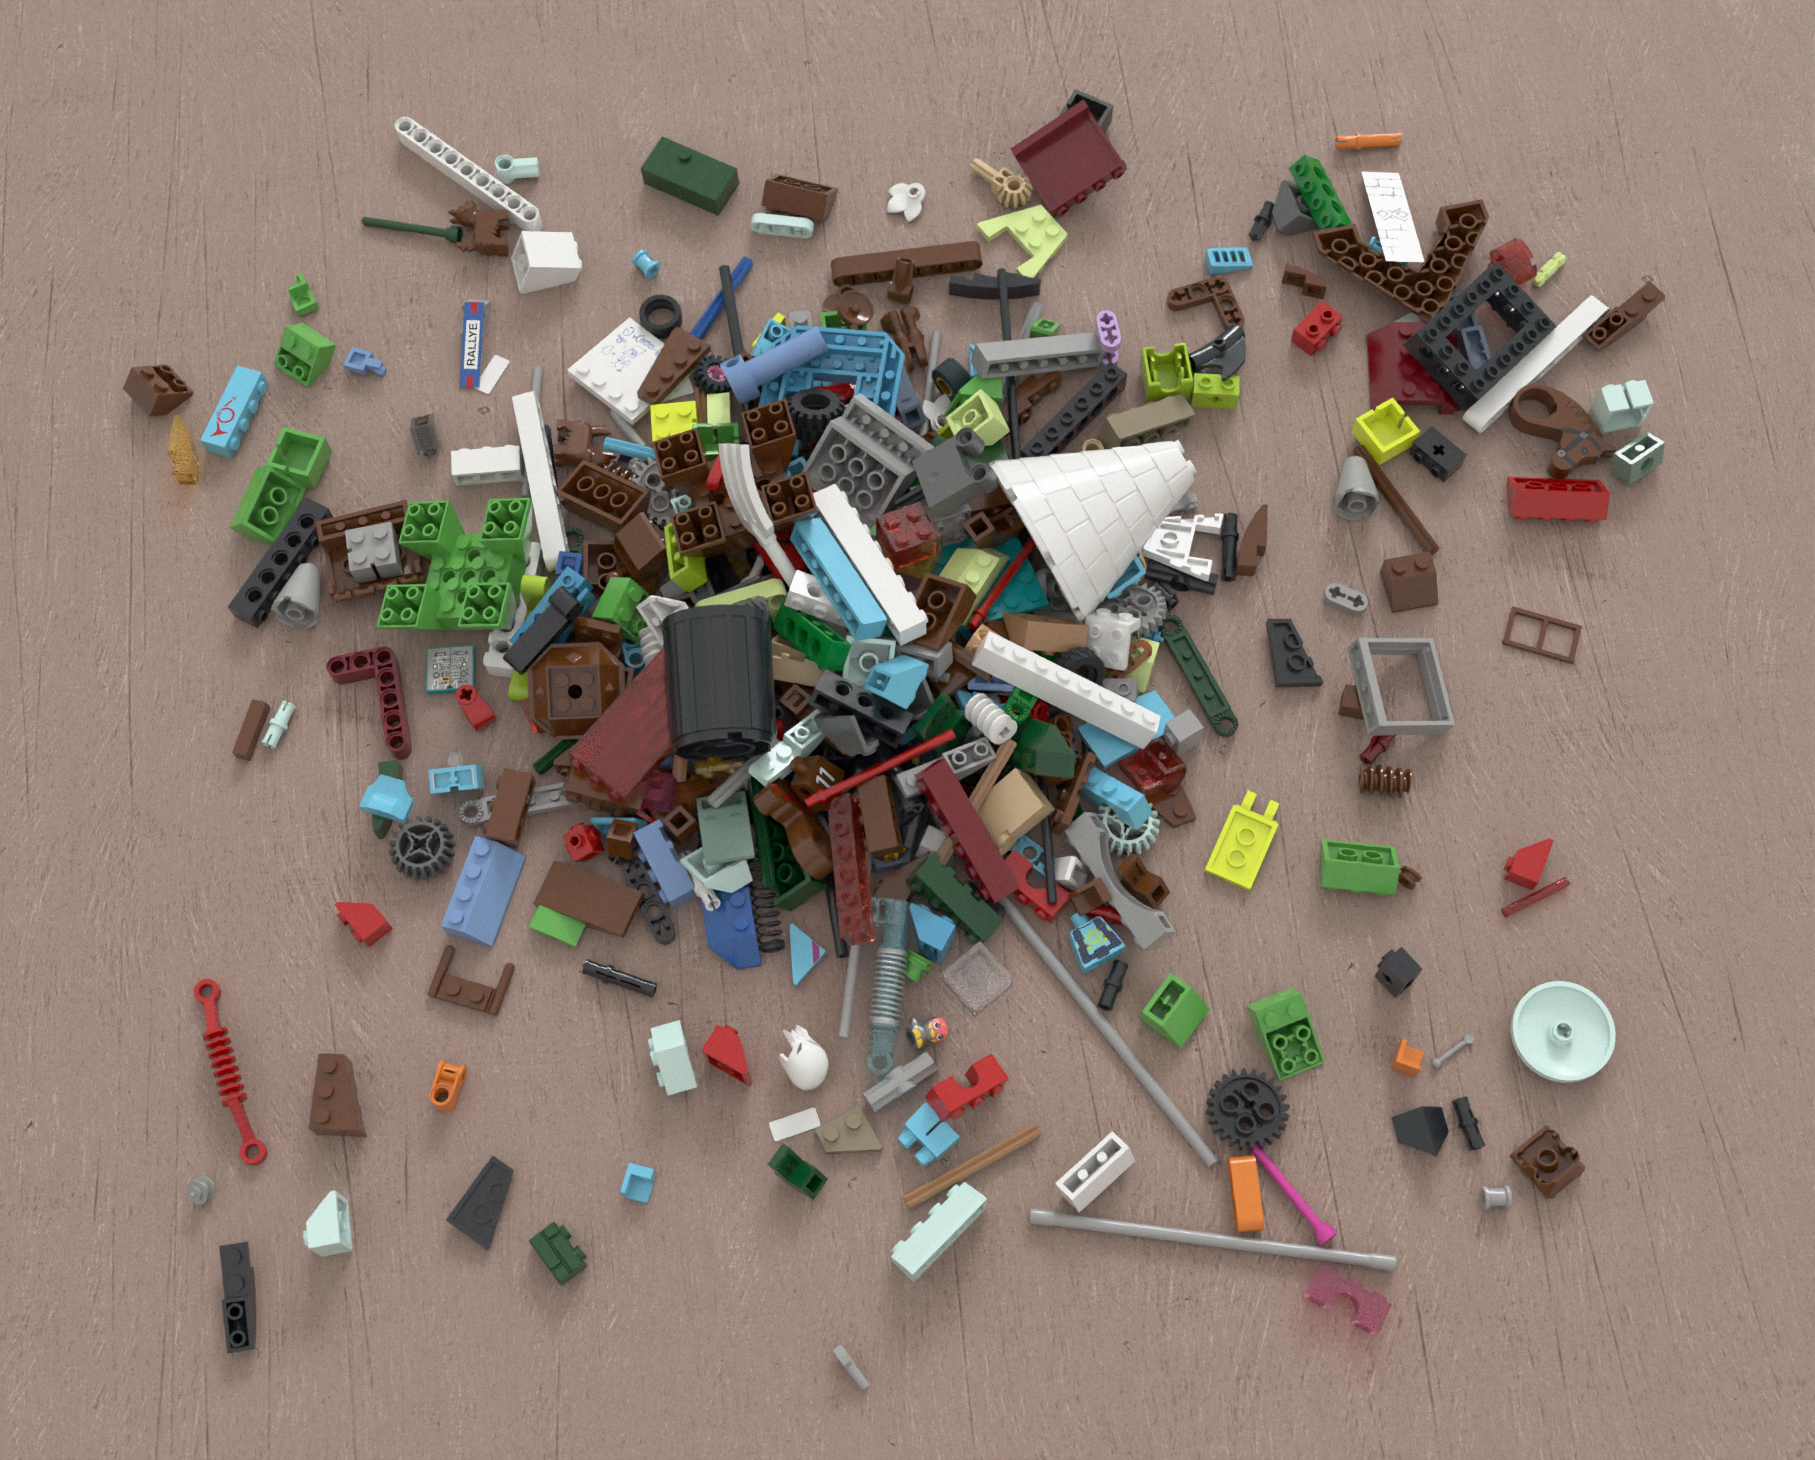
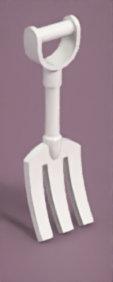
[719,443,847,639]

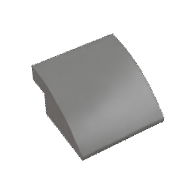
[801,394,935,529]

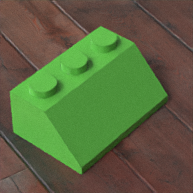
[229,465,307,545]
[1319,839,1400,896]

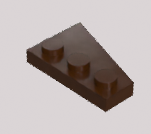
[1051,752,1097,835]

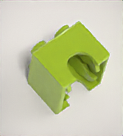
[1139,343,1194,403]

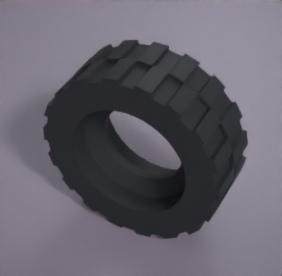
[1055,646,1106,686]

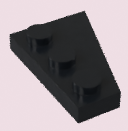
[1266,618,1324,687]
[446,1156,514,1251]

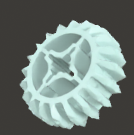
[1097,803,1160,857]

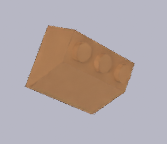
[1003,612,1089,656]

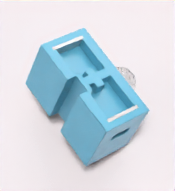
[428,751,485,794]

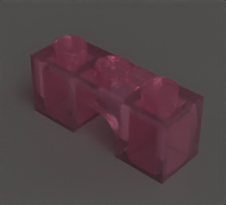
[1303,1265,1392,1336]

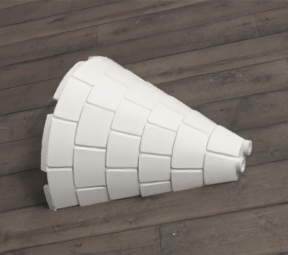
[989,440,1196,624]

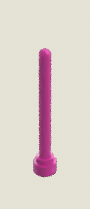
[1247,1144,1337,1246]

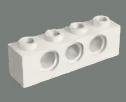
[784,570,847,628]

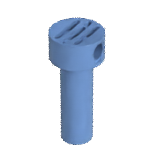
[720,326,829,406]

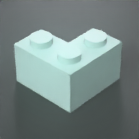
[648,1020,697,1095]

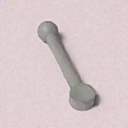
[1431,1034,1474,1068]

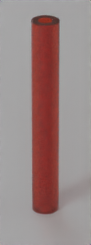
[1501,877,1570,917]

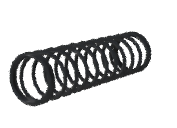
[746,846,786,953]

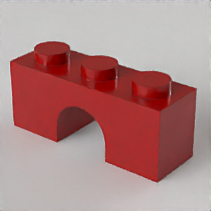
[1004,849,1070,924]
[925,1053,1009,1122]

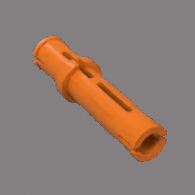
[1335,132,1402,150]

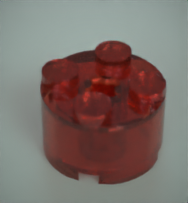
[1488,238,1537,286]

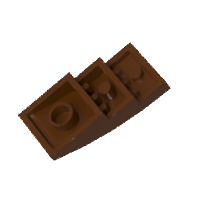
[533,861,645,938]

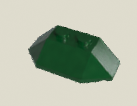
[1007,716,1075,778]

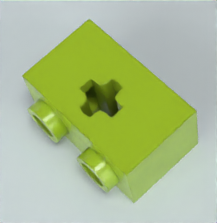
[1191,373,1240,409]

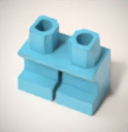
[898,1102,960,1167]

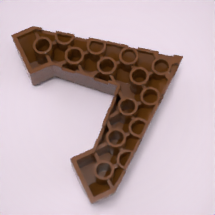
[1312,199,1489,322]

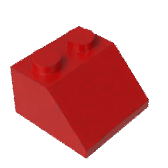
[701,1024,752,1087]

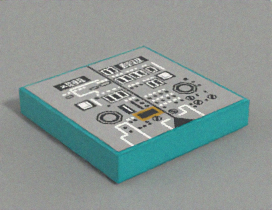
[426,645,475,694]

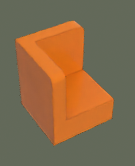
[1391,1039,1424,1077]

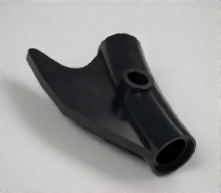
[1188,325,1246,381]

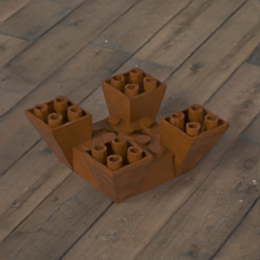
[652,398,818,558]

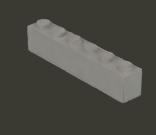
[971,332,1105,379]

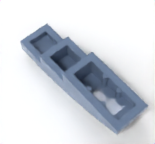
[1448,291,1491,370]

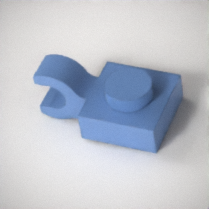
[343,347,387,376]

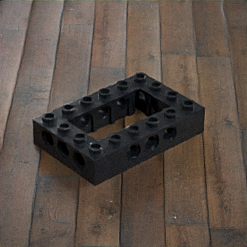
[1403,261,1557,412]

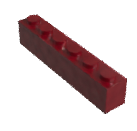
[914,759,1020,903]

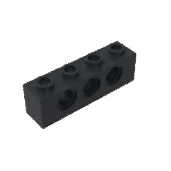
[808,669,914,749]

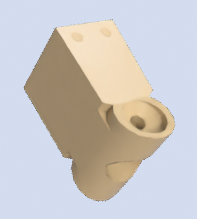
[977,768,1055,856]

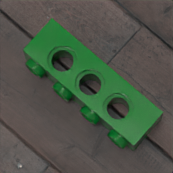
[1289,154,1352,231]
[773,602,852,671]

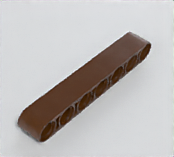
[830,241,983,287]

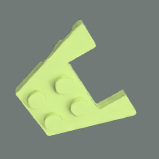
[977,205,1068,278]

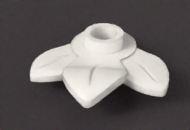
[887,183,926,222]
[922,394,951,433]

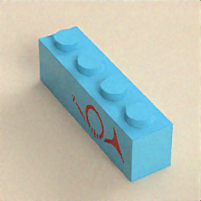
[200,366,268,458]

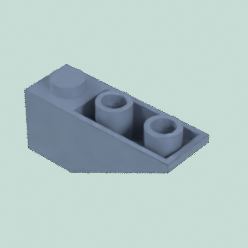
[894,367,926,429]

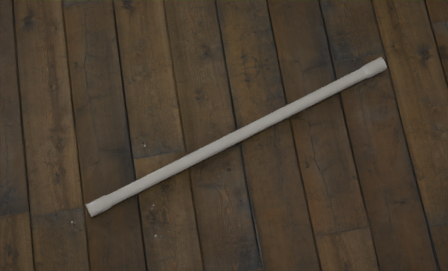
[1029,1208,1396,1272]

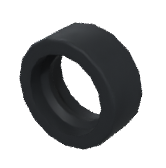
[639,294,682,339]

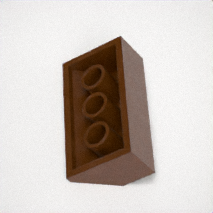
[555,459,651,534]

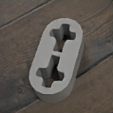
[1323,583,1368,616]

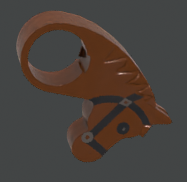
[1509,384,1617,479]

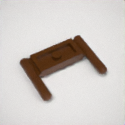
[427,945,515,1016]

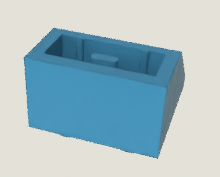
[909,903,956,965]

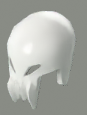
[778,1025,829,1091]

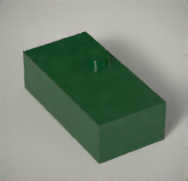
[641,136,739,216]

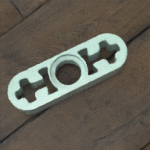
[750,213,814,238]

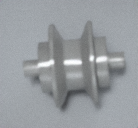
[186,1176,215,1205]

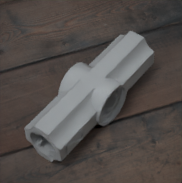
[863,1052,938,1113]

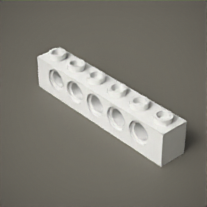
[483,542,544,678]

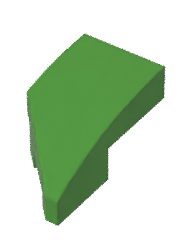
[288,272,319,317]

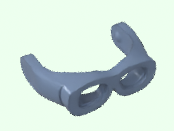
[872,849,912,873]

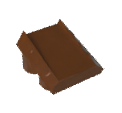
[1510,1125,1586,1199]

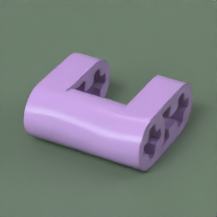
[1095,310,1121,369]

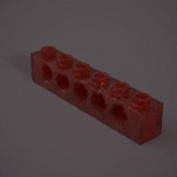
[827,792,875,946]

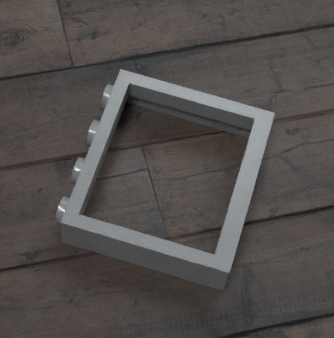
[1347,638,1455,735]

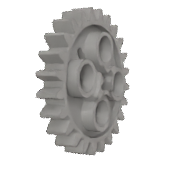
[631,457,685,527]
[1094,582,1167,641]

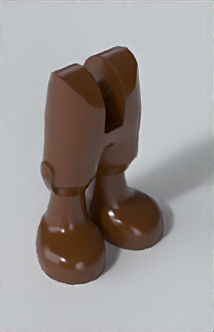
[880,307,928,371]

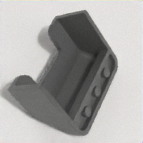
[814,679,934,756]

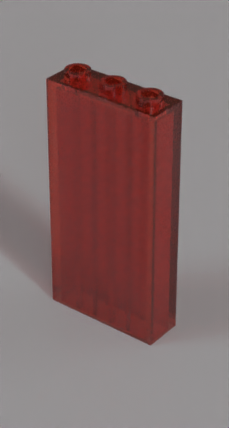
[568,647,674,804]

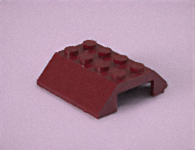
[1366,322,1462,415]

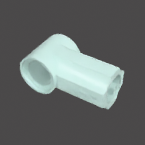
[495,155,539,184]

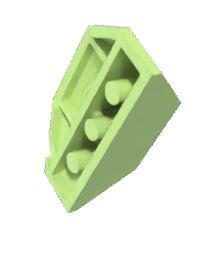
[939,547,1009,626]

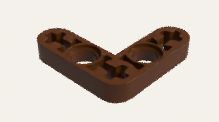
[1167,276,1245,330]

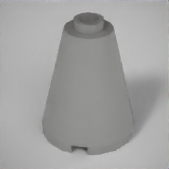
[1334,456,1381,521]
[271,563,321,628]

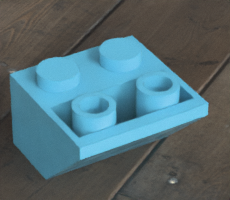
[862,654,929,709]

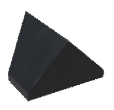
[1391,1106,1449,1157]

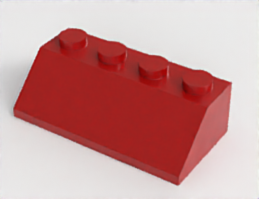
[1507,476,1610,523]

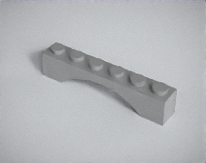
[1064,812,1176,950]

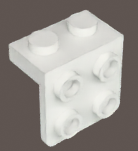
[1085,608,1141,670]

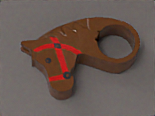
[753,777,842,880]

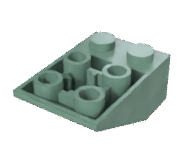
[696,791,755,865]

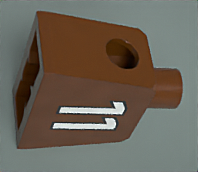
[789,755,846,813]

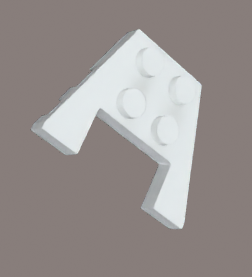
[1143,514,1223,581]

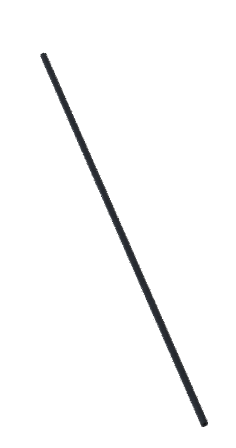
[997,268,1057,905]

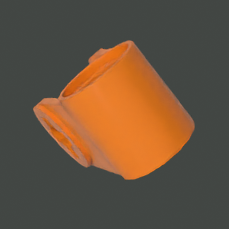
[429,1060,467,1112]

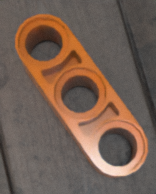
[1227,1155,1264,1233]

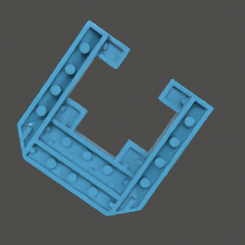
[759,325,905,459]

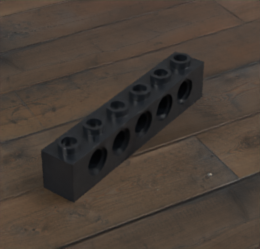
[1021,361,1127,458]
[228,497,333,628]

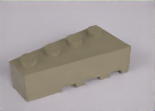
[1096,393,1195,449]

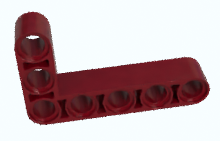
[326,646,412,760]

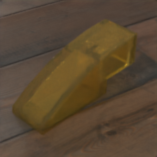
[167,414,199,485]

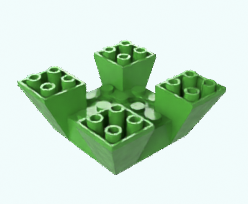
[376,498,532,630]

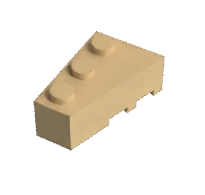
[772,634,841,687]

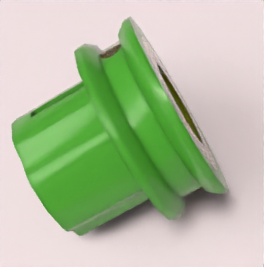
[900,947,935,982]

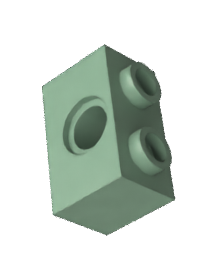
[1612,431,1665,485]

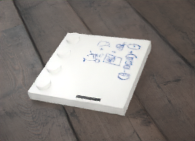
[567,317,694,425]

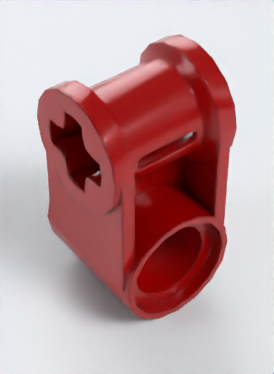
[456,684,497,732]

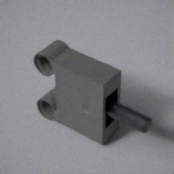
[894,427,999,518]

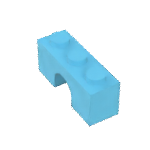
[1081,767,1153,830]

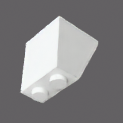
[511,231,582,294]

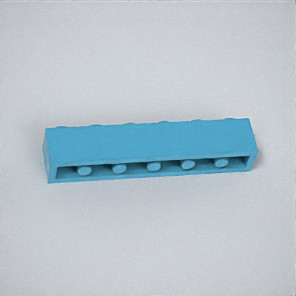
[790,518,888,641]

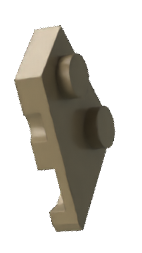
[814,1105,883,1154]

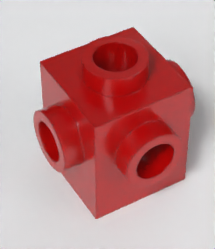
[563,823,605,862]

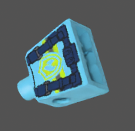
[1069,913,1126,975]

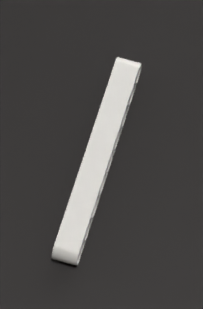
[395,117,543,232]
[1462,295,1610,434]
[512,390,570,572]

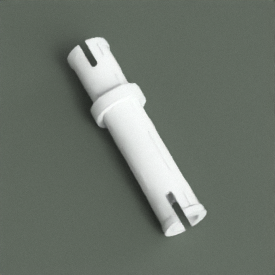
[679,850,721,911]

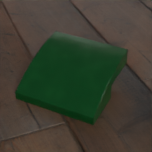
[913,692,972,758]

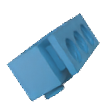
[510,566,597,644]

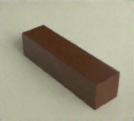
[232,699,270,761]

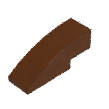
[1236,504,1268,576]

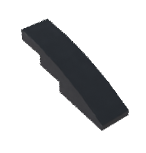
[949,272,1041,300]

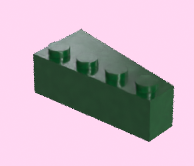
[906,851,1003,945]

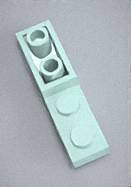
[748,709,826,787]

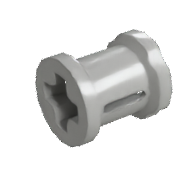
[1480,1185,1512,1210]

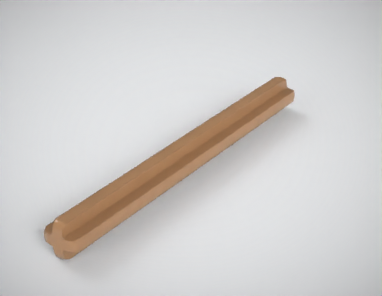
[936,739,1017,866]
[903,1124,1041,1209]

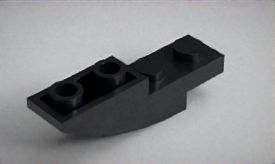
[219,1241,256,1353]

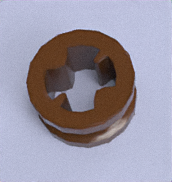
[1398,866,1421,890]

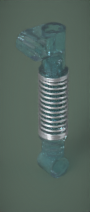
[859,897,910,1077]

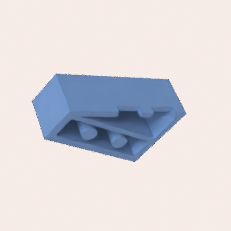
[634,819,697,909]

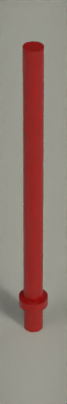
[967,537,1036,630]
[804,729,956,808]

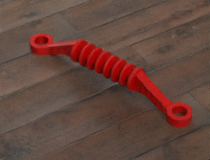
[194,979,268,1166]

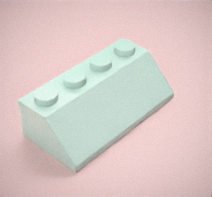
[891,1182,987,1283]

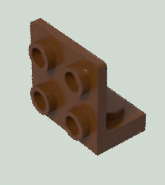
[573,616,624,658]

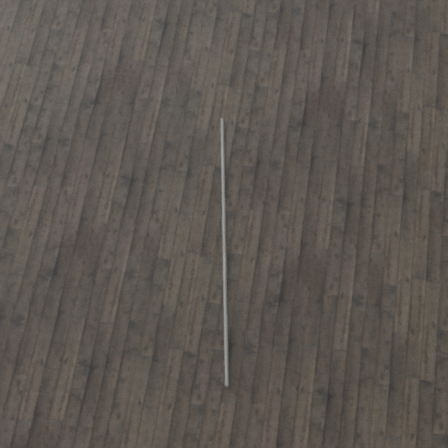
[610,410,1218,1168]

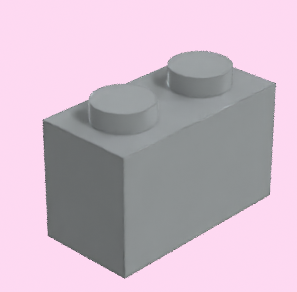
[1161,709,1204,760]

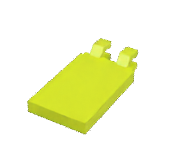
[1204,790,1279,891]

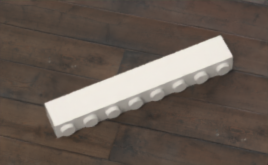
[813,484,928,646]
[972,631,1161,749]

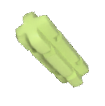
[1531,252,1566,287]

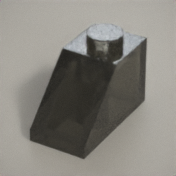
[410,413,440,456]

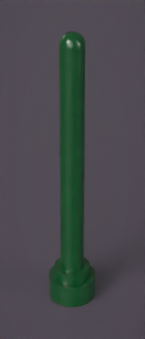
[361,217,463,244]

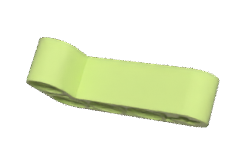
[695,578,788,622]

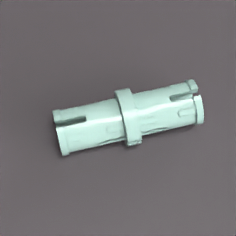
[261,701,296,749]

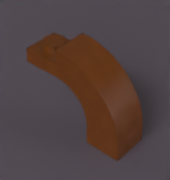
[962,505,1025,549]

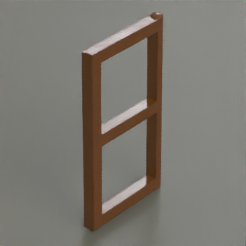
[1502,607,1582,664]

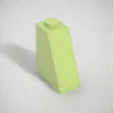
[707,392,733,444]

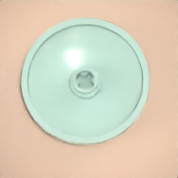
[1511,981,1616,1083]

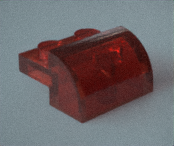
[1119,736,1187,797]

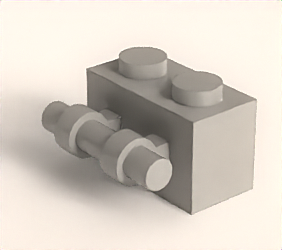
[895,641,953,683]

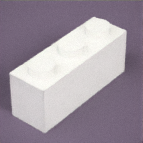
[451,445,524,486]
[1055,1131,1136,1213]

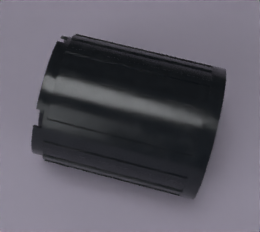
[662,604,777,761]

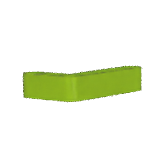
[508,574,552,703]

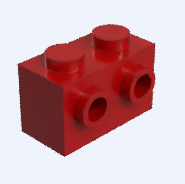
[1291,301,1343,356]

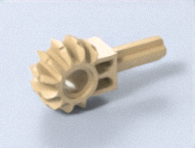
[970,159,1032,210]

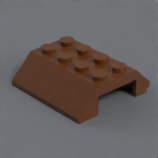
[316,500,424,603]

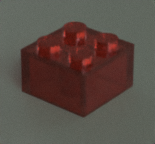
[876,501,940,569]

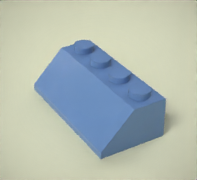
[441,836,526,947]

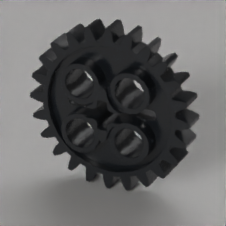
[1205,1068,1290,1152]

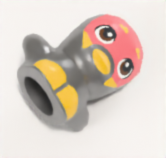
[905,1016,948,1052]

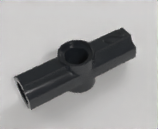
[1146,559,1219,595]

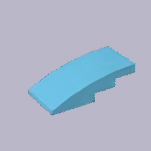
[1077,690,1175,769]

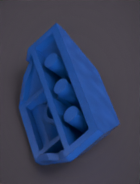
[701,883,762,970]

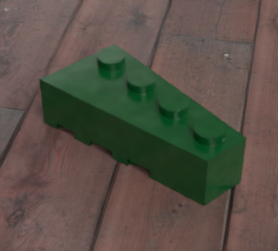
[766,815,828,911]

